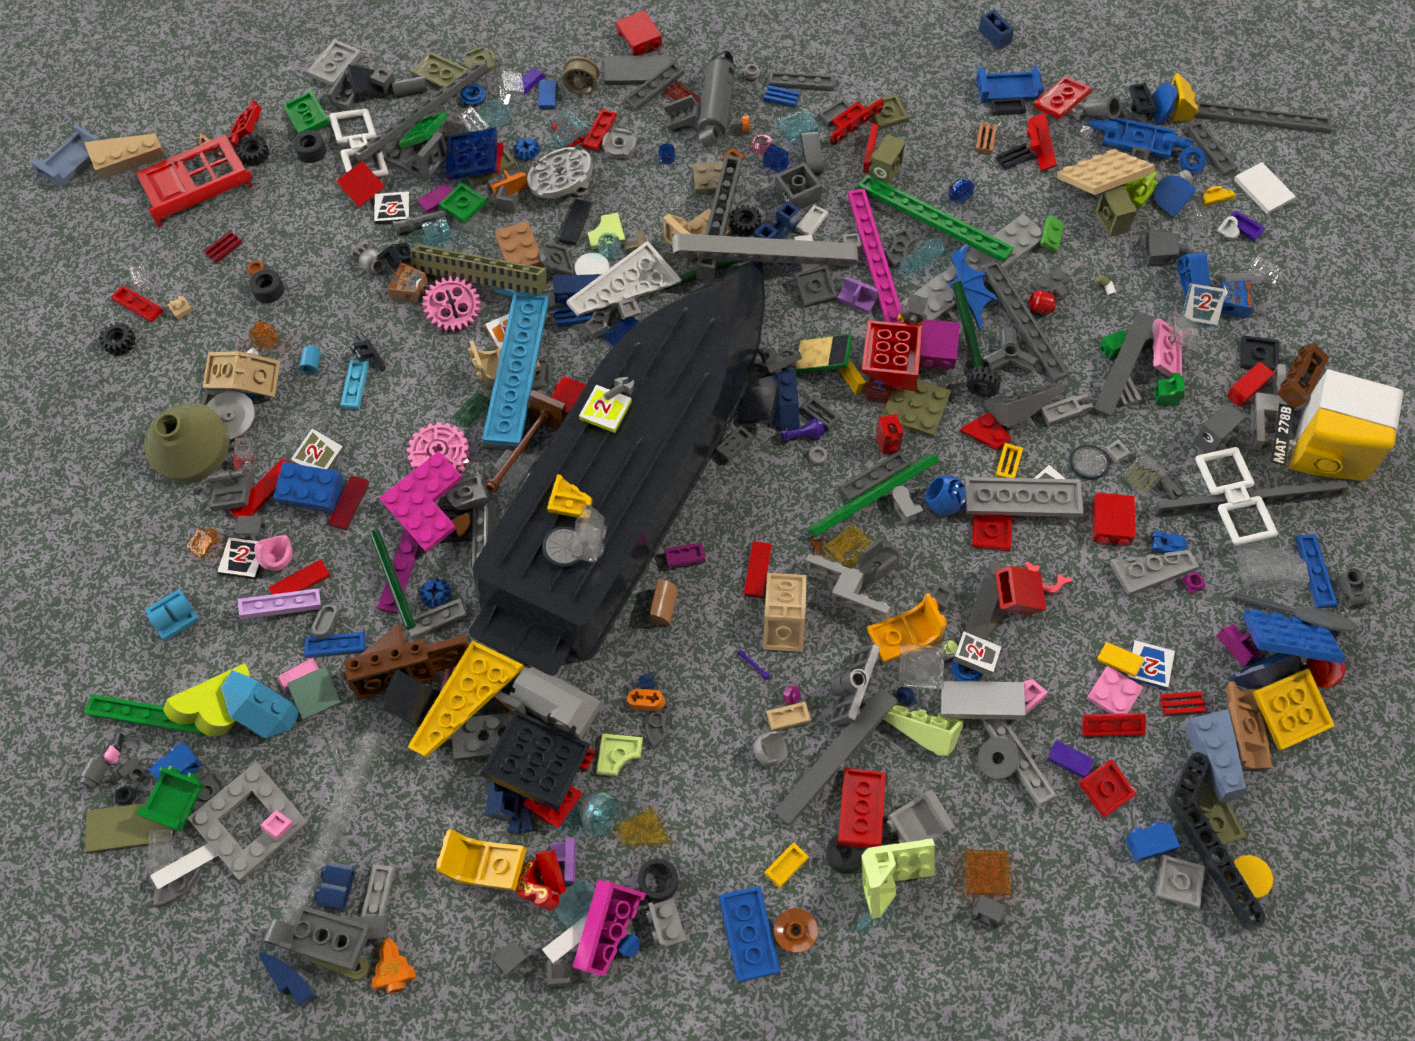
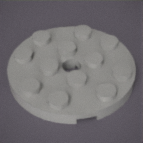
[527,147,593,199]

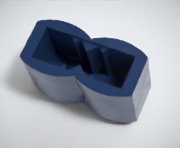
[314,861,356,912]

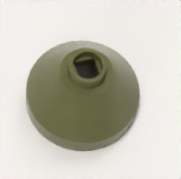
[144,403,230,483]

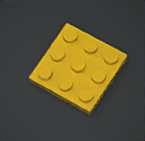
[1252,668,1335,750]

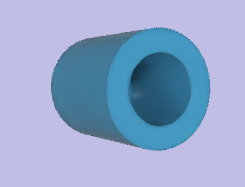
[299,345,321,374]

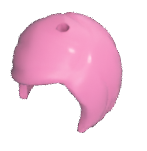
[254,535,293,571]

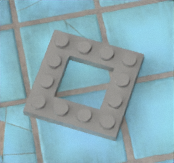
[188,762,308,881]

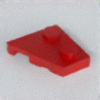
[960,412,1012,450]

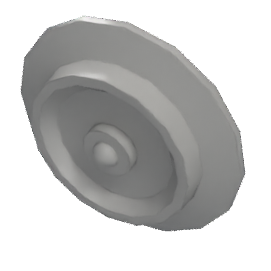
[207,391,255,440]

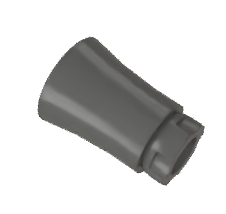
[1082,95,1122,119]

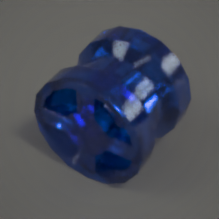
[659,143,675,165]

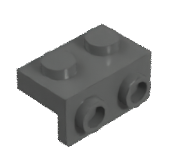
[328,71,359,110]
[664,95,700,131]

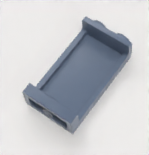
[31,124,101,187]

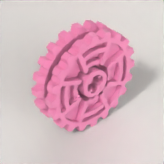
[407,422,471,472]

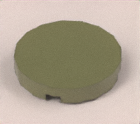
[464,48,497,74]

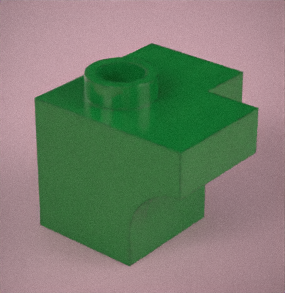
[1154,373,1185,406]

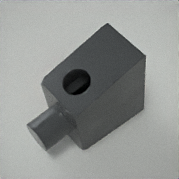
[1145,229,1188,266]

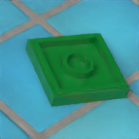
[439,183,488,224]

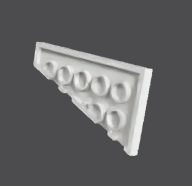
[566,241,682,316]

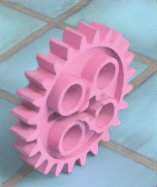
[422,276,481,333]

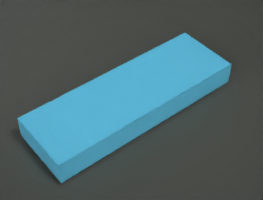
[340,360,369,410]

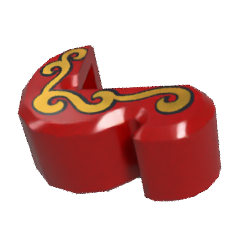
[515,860,560,911]

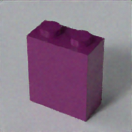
[919,319,960,370]

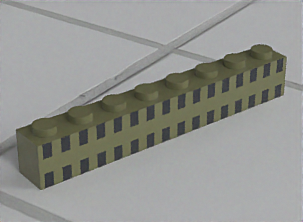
[410,244,546,296]

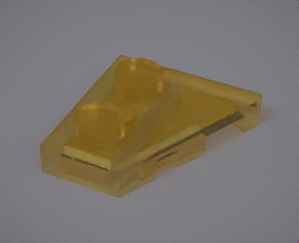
[615,806,671,846]

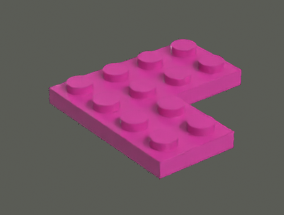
[379,451,463,553]

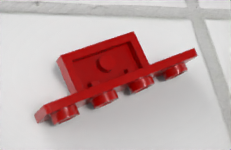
[830,97,884,145]
[1026,113,1057,171]

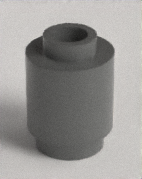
[79,756,109,789]

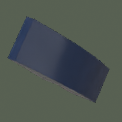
[258,952,319,1008]

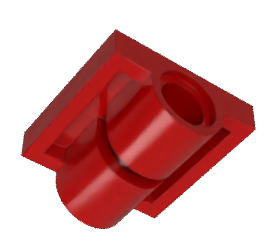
[524,785,583,829]

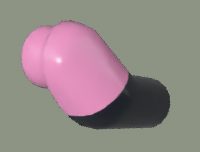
[104,733,124,764]

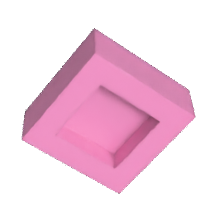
[261,810,293,841]

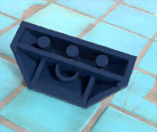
[759,367,799,431]
[1229,652,1302,689]

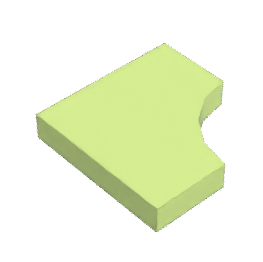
[588,212,625,250]
[596,734,643,777]

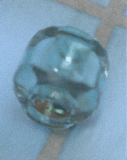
[598,232,620,258]

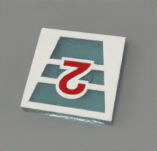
[1181,283,1227,325]

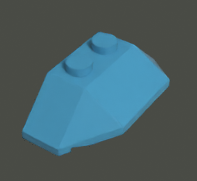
[221,670,300,738]

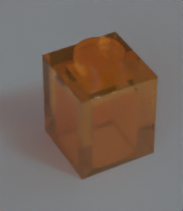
[249,320,279,351]

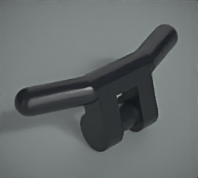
[350,332,386,371]

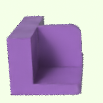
[837,276,878,314]
[550,838,576,886]

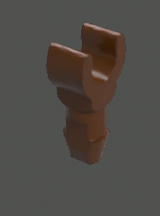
[810,535,824,556]

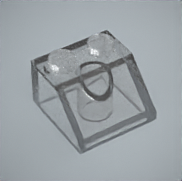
[571,504,607,562]

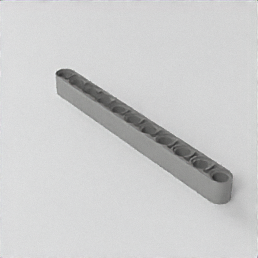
[672,234,859,266]

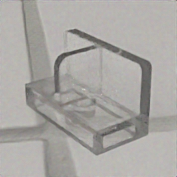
[499,71,524,104]

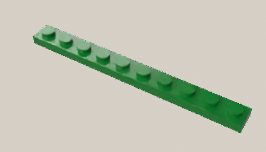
[857,174,1014,263]

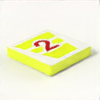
[579,385,632,433]

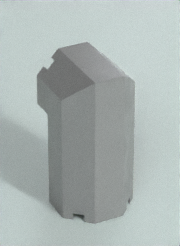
[509,665,602,739]

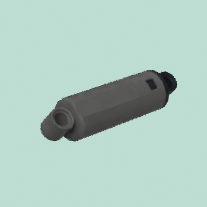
[697,50,736,147]

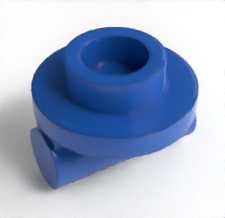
[617,933,639,957]

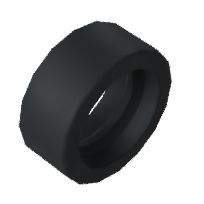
[637,858,679,902]

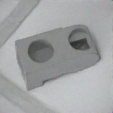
[891,486,923,524]

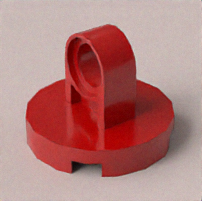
[1303,657,1346,688]

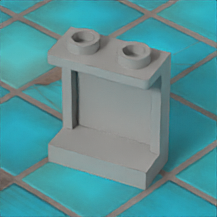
[886,789,955,844]

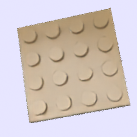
[1057,149,1155,195]

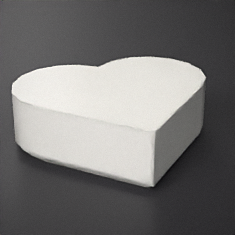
[1217,216,1239,240]

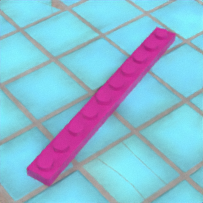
[848,189,906,324]

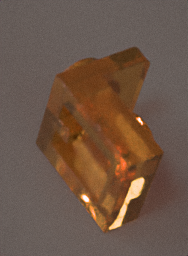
[187,527,222,558]

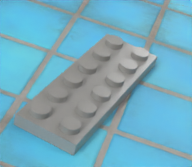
[964,477,1083,517]

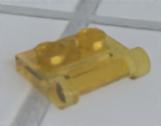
[824,524,872,569]

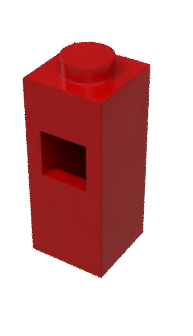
[1227,362,1274,407]

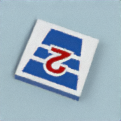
[1127,640,1175,690]

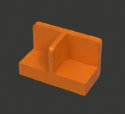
[490,170,529,196]

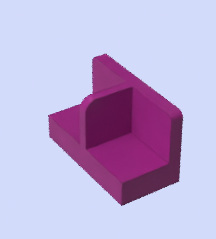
[1217,624,1261,667]

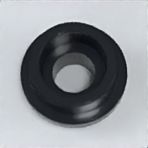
[114,786,137,806]

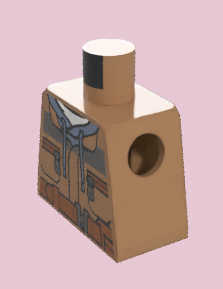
[388,263,431,302]

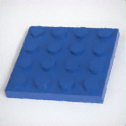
[1243,609,1345,664]

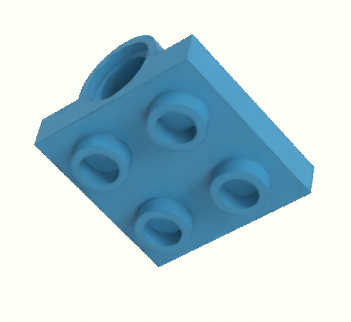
[145,589,200,642]

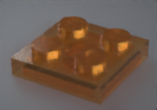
[964,849,1011,896]

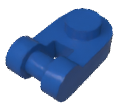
[1151,531,1187,553]

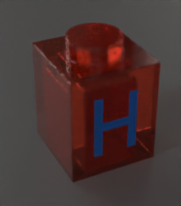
[863,377,891,404]

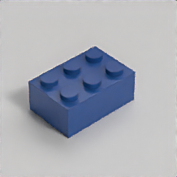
[273,462,344,513]

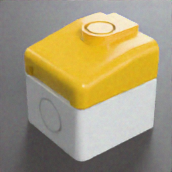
[1289,369,1403,481]

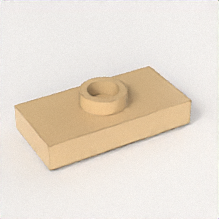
[766,702,811,732]

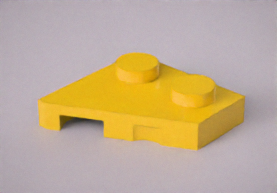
[547,474,592,519]

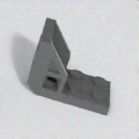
[383,131,449,181]

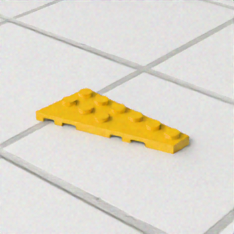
[408,640,525,758]

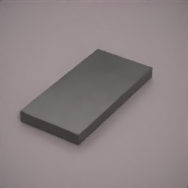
[605,56,670,84]

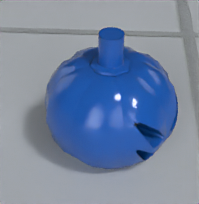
[926,474,967,517]

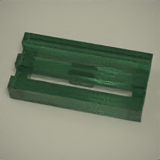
[453,391,491,428]

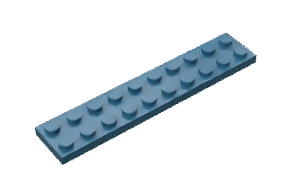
[482,292,550,447]

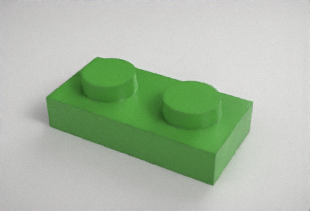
[1040,215,1064,253]

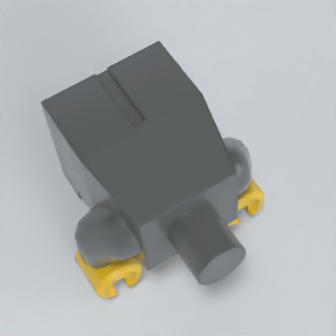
[898,294,928,325]

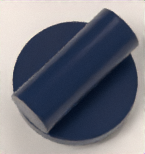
[637,672,657,690]
[896,685,918,707]

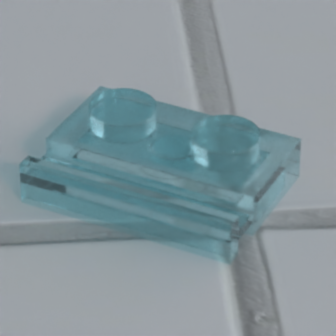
[554,876,595,928]

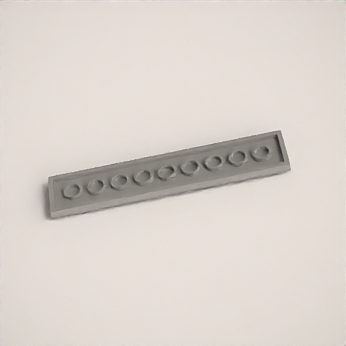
[900,214,1043,325]

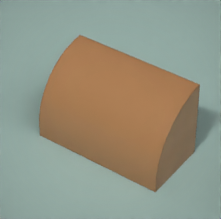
[650,578,678,626]

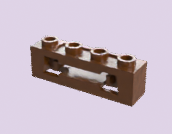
[1278,342,1329,408]

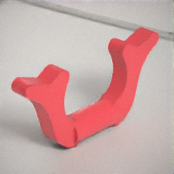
[1025,562,1072,595]

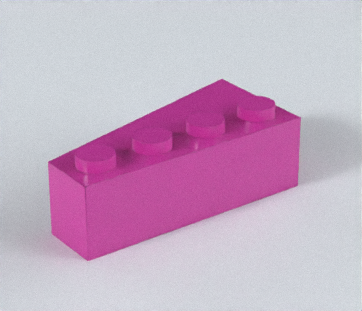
[573,880,646,976]

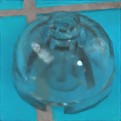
[579,791,621,835]

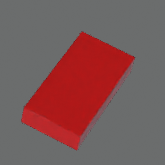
[535,850,566,895]

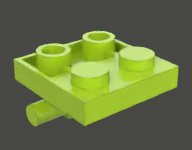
[1122,171,1158,209]

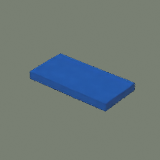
[718,886,781,983]

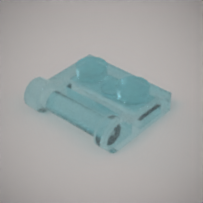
[776,108,819,142]

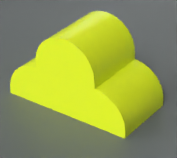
[163,663,249,736]

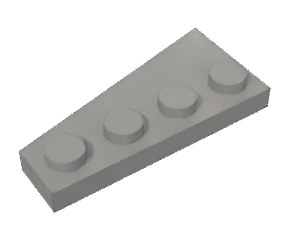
[1109,550,1199,596]

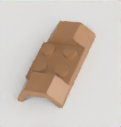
[1226,681,1272,770]

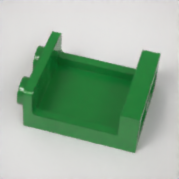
[137,766,204,832]

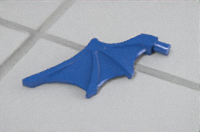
[949,245,997,330]

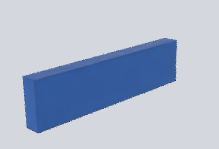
[1295,534,1338,609]

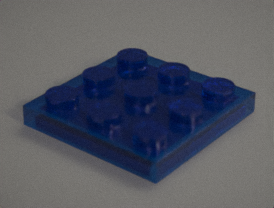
[446,127,498,180]

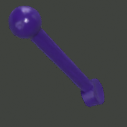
[737,649,770,680]

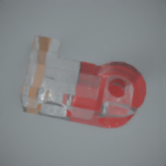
[233,438,257,473]

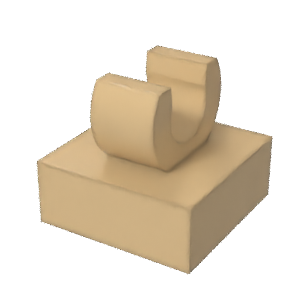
[167,296,193,319]

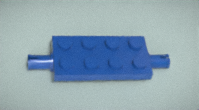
[1089,117,1192,160]

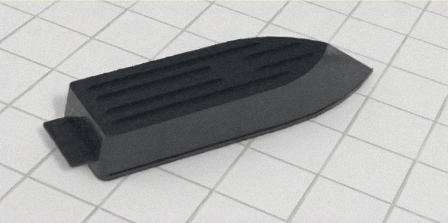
[469,261,765,676]

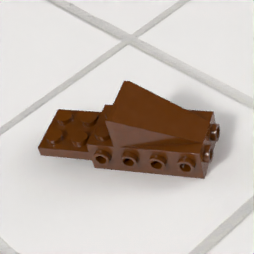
[342,624,470,700]

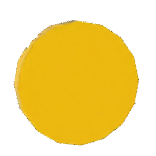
[1227,855,1273,899]

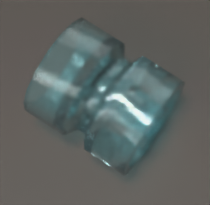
[422,217,452,245]

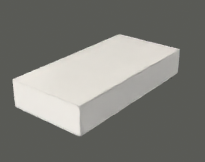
[795,205,828,235]

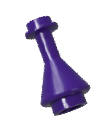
[781,418,824,443]

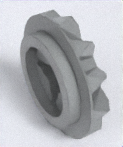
[349,238,373,259]

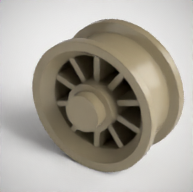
[562,54,600,94]

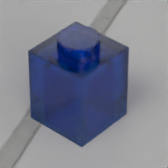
[762,144,790,173]

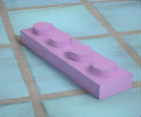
[238,588,321,620]

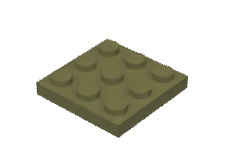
[881,379,951,438]

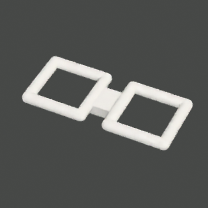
[329,109,388,177]
[1195,447,1278,546]

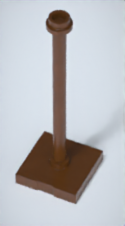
[485,390,566,493]

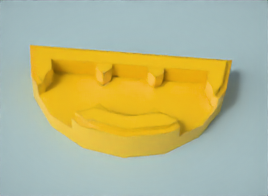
[1202,186,1236,207]

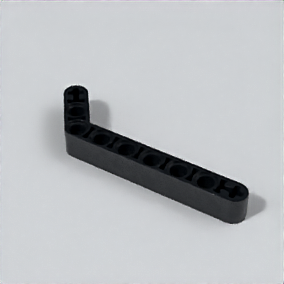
[1169,752,1266,930]

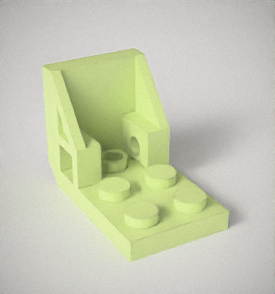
[862,839,935,919]

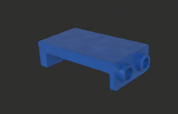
[976,65,1044,103]

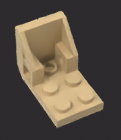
[663,209,732,261]
[203,351,280,397]
[763,573,806,652]

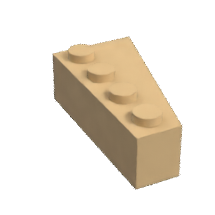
[84,134,166,180]

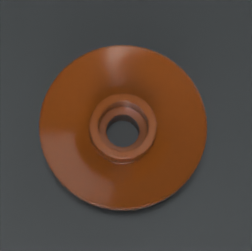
[774,908,818,953]

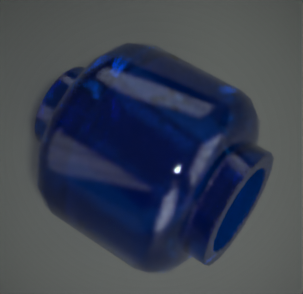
[949,177,975,203]

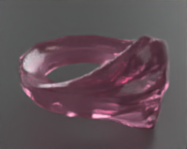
[751,134,773,155]

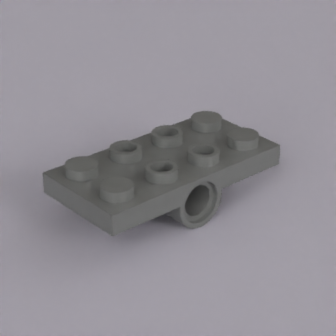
[829,644,881,727]

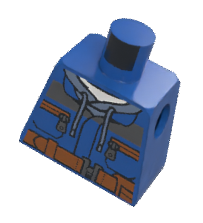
[1211,280,1253,318]

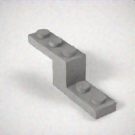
[1251,364,1288,450]
[806,554,891,622]

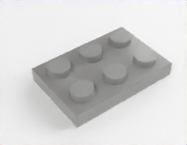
[307,39,362,86]

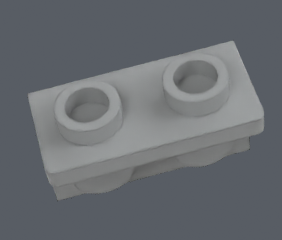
[646,898,686,950]

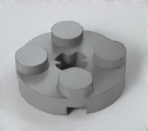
[603,128,636,159]

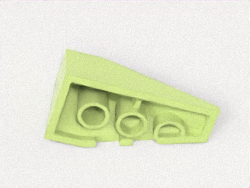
[884,705,965,756]

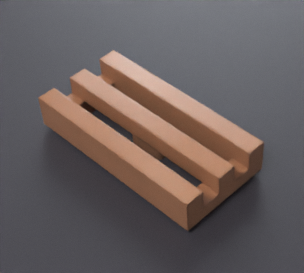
[975,122,997,154]

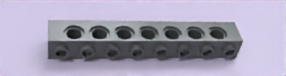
[696,155,742,281]

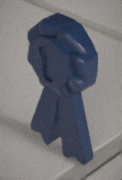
[507,791,533,835]

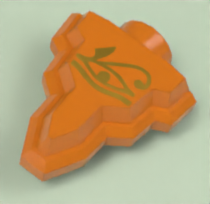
[372,938,417,994]

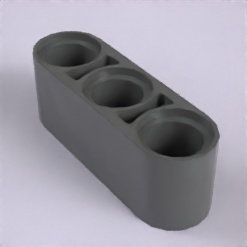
[801,131,824,174]

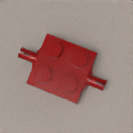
[227,100,262,146]

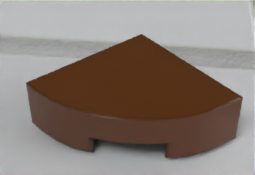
[451,512,470,539]

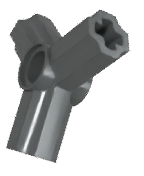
[982,327,1038,373]

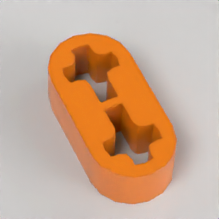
[627,689,666,711]

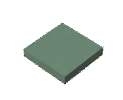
[287,666,342,720]

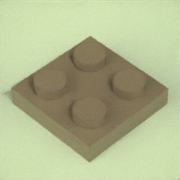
[693,161,724,194]

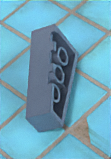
[1185,709,1246,804]

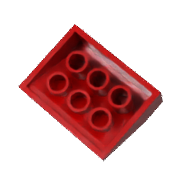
[862,320,922,391]

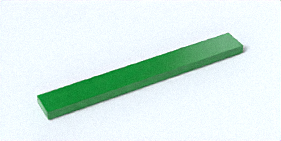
[806,454,939,536]

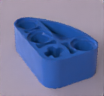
[1177,252,1212,305]

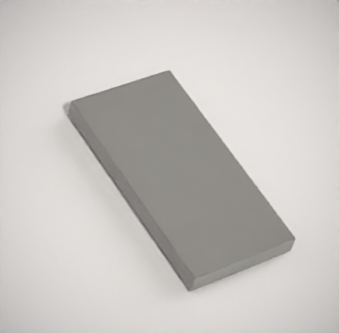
[941,681,1025,720]

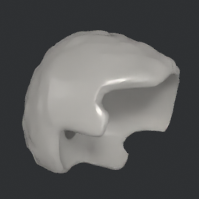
[753,731,788,766]

